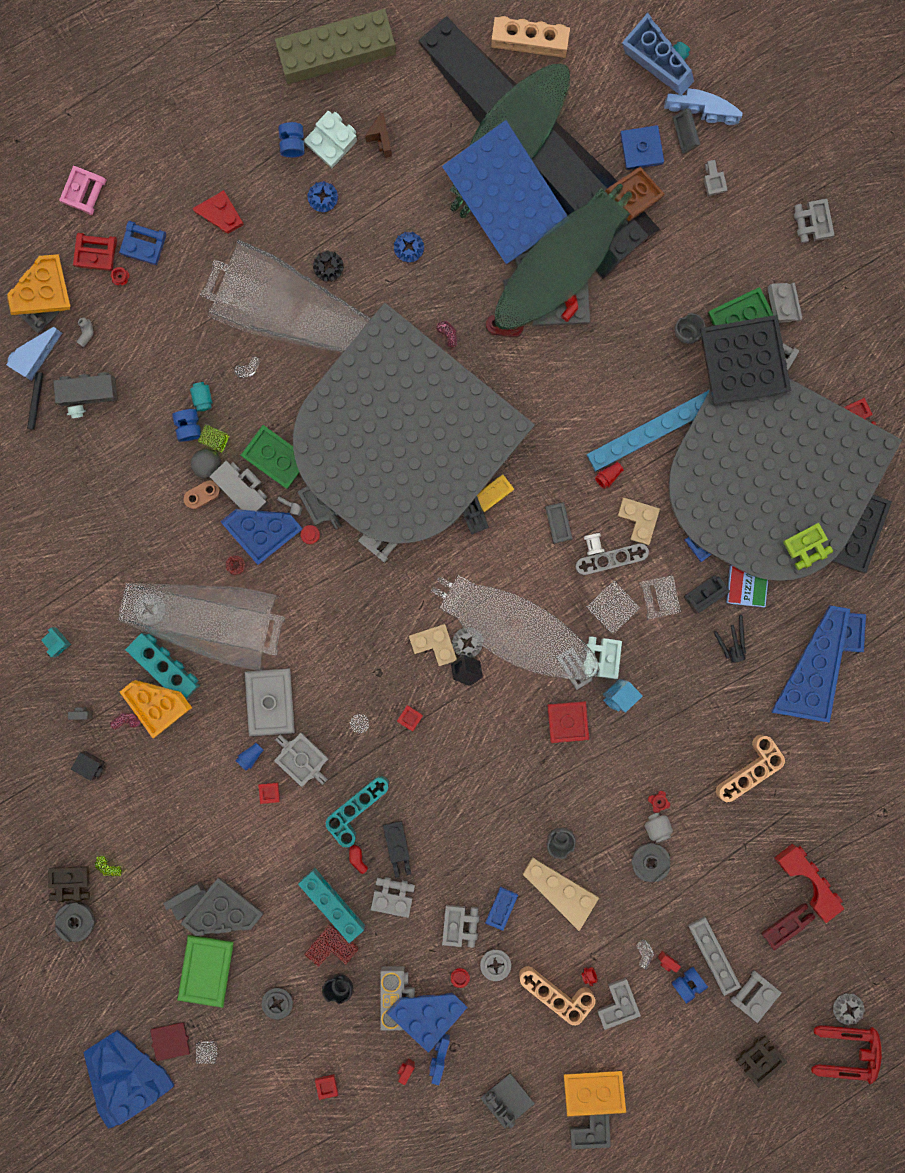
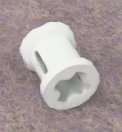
[584,533,605,555]

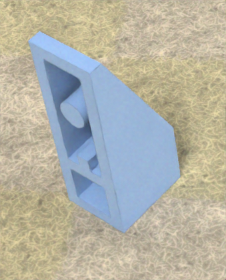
[6,327,62,381]

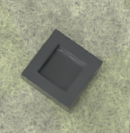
[68,707,93,720]

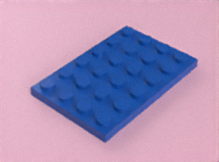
[442,120,570,264]

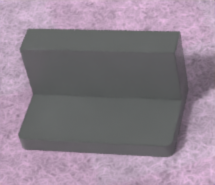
[163,881,207,920]

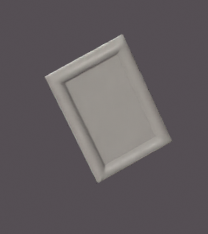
[245,668,295,737]

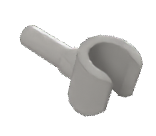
[277,496,302,516]

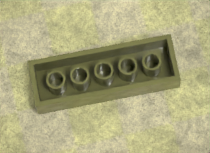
[275,9,396,84]

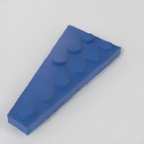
[771,605,850,723]

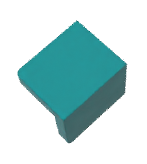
[41,627,71,657]

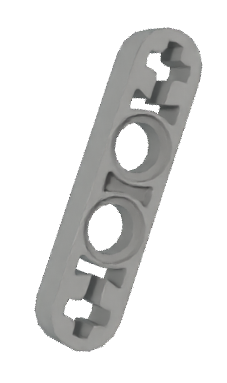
[575,544,649,575]

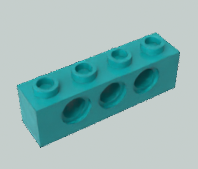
[125,633,200,700]
[298,868,365,943]

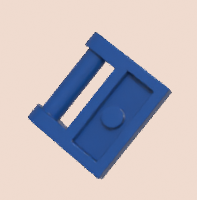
[119,221,166,266]

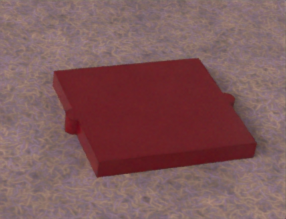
[150,1022,190,1061]

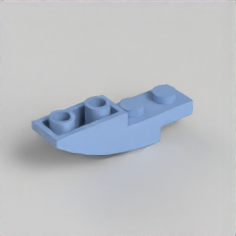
[664,88,742,125]

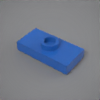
[485,886,518,931]

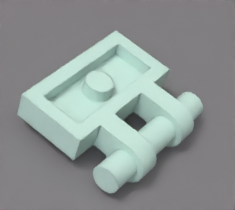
[584,637,622,679]

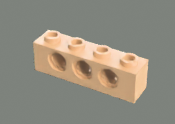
[491,16,570,58]

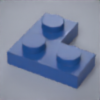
[429,1034,450,1085]

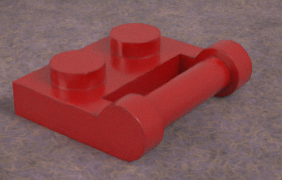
[73,233,117,271]

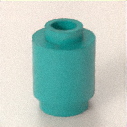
[190,382,213,412]

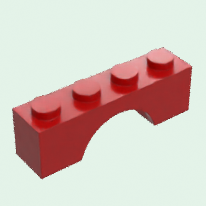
[774,844,844,923]

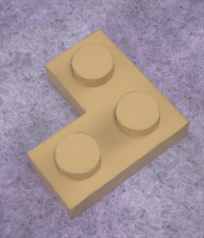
[617,498,660,545]
[409,624,457,666]

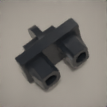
[463,496,489,534]

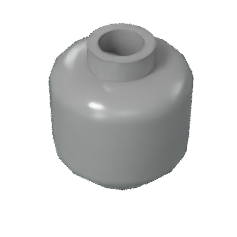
[645,813,673,843]

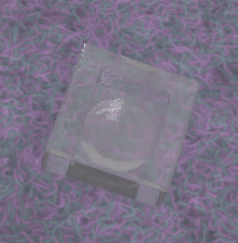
[196,1042,217,1064]

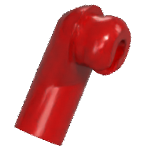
[561,292,579,322]
[349,845,368,874]

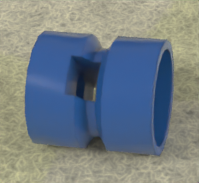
[278,122,305,158]
[172,409,202,442]
[671,966,708,1004]

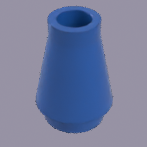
[235,743,264,771]

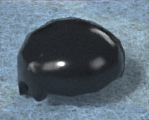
[322,974,354,1004]

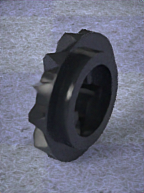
[313,250,343,281]

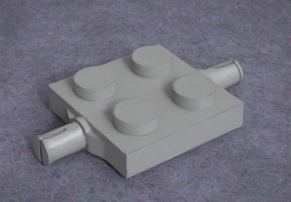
[274,732,329,787]

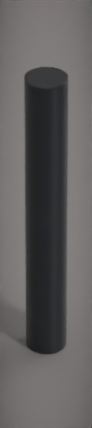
[27,372,44,430]

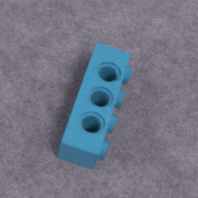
[602,679,643,713]

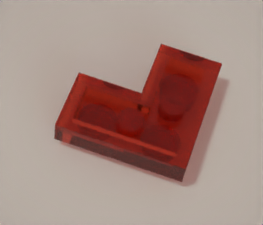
[304,923,359,967]

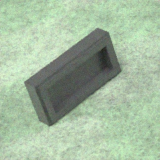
[672,108,700,153]
[545,502,572,544]

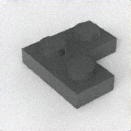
[570,1114,611,1149]

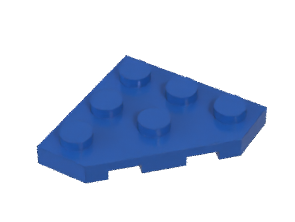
[221,509,302,565]
[386,993,467,1053]

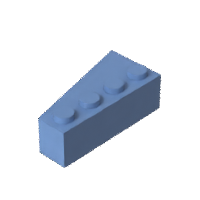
[622,13,694,96]

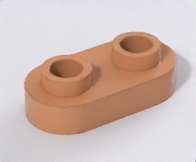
[184,480,221,509]

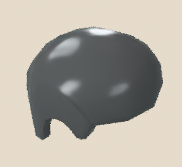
[674,313,706,344]
[191,449,222,478]
[546,827,576,859]

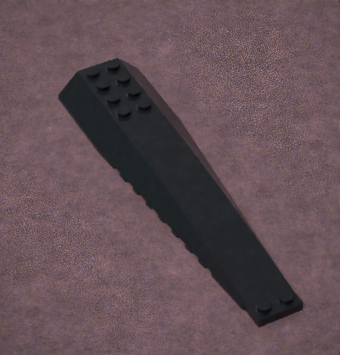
[419,16,660,279]

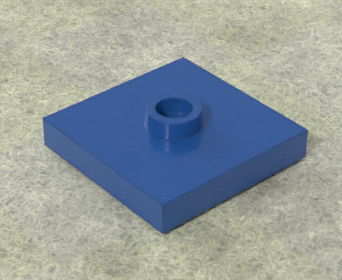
[620,125,664,170]

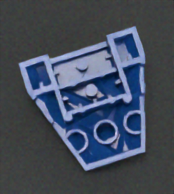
[83,1030,175,1129]

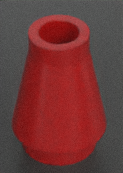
[595,462,624,489]

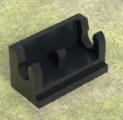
[683,575,730,614]

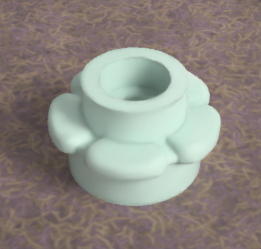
[67,405,86,418]

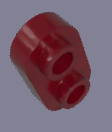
[486,315,524,338]

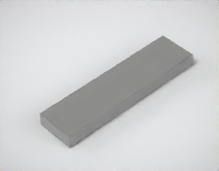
[688,916,741,996]

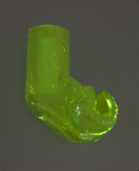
[95,856,122,876]

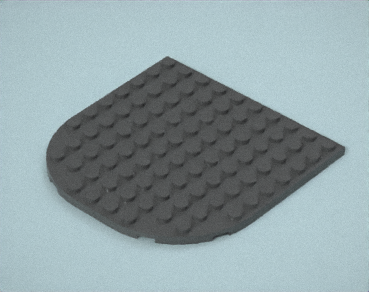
[293,302,535,544]
[668,378,902,581]

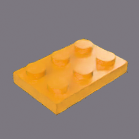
[564,1071,626,1117]

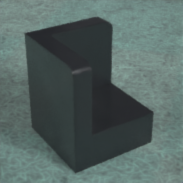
[451,655,483,686]

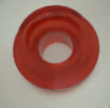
[226,556,245,575]

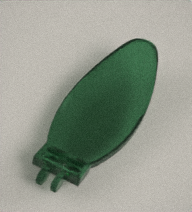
[450,63,570,218]
[495,184,632,330]

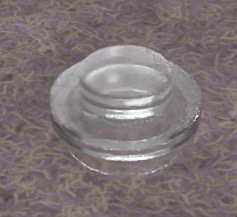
[350,714,369,733]

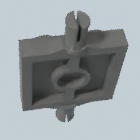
[297,486,342,530]

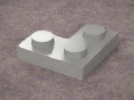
[597,978,641,1030]

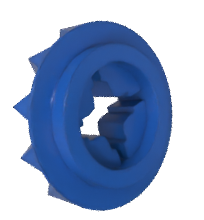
[307,181,338,212]
[394,232,424,262]

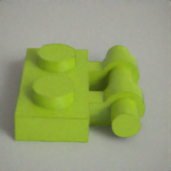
[783,523,833,570]

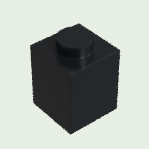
[70,751,105,781]

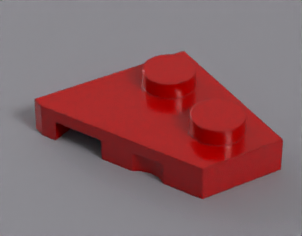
[192,190,244,234]

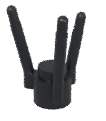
[714,615,746,663]

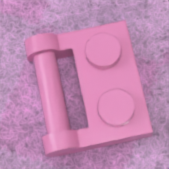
[59,165,107,215]

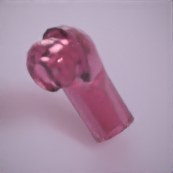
[436,321,457,347]
[110,713,140,730]

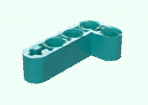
[326,776,389,848]

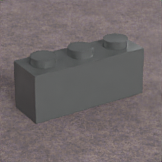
[53,372,118,406]

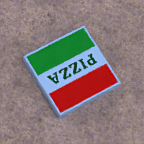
[726,565,768,607]

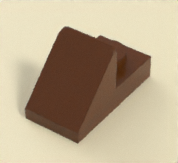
[365,113,392,158]

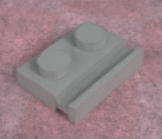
[767,283,802,323]

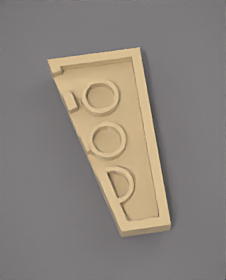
[523,857,599,931]

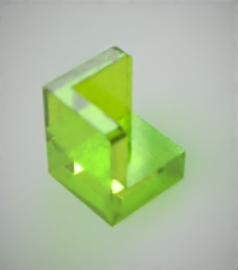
[198,424,229,453]

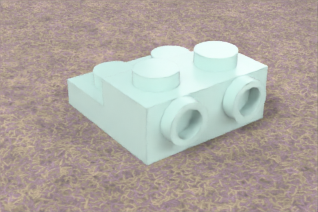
[304,111,357,168]

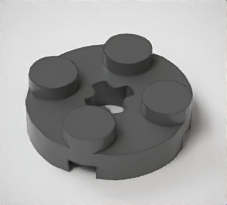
[631,842,670,882]
[55,902,96,942]

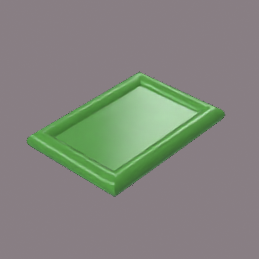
[177,935,234,1008]

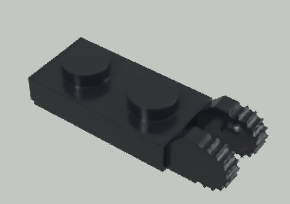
[383,821,412,878]

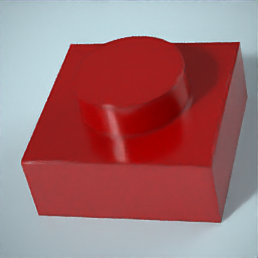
[397,705,423,732]
[258,782,280,804]
[658,951,681,973]
[397,1058,415,1085]
[315,1074,339,1100]

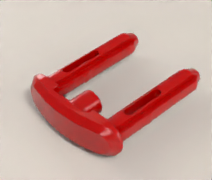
[811,1025,882,1084]

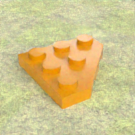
[7,254,70,315]
[120,680,192,738]

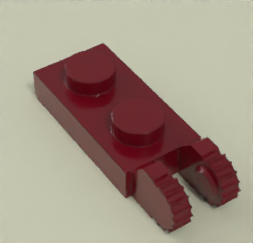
[761,903,815,950]

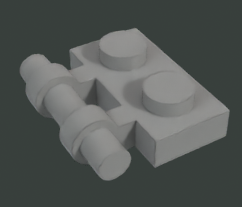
[794,199,835,244]
[371,877,415,918]
[442,905,480,948]

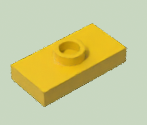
[477,474,514,512]

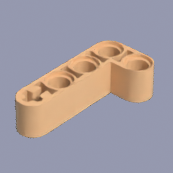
[716,735,785,802]
[519,966,595,1025]

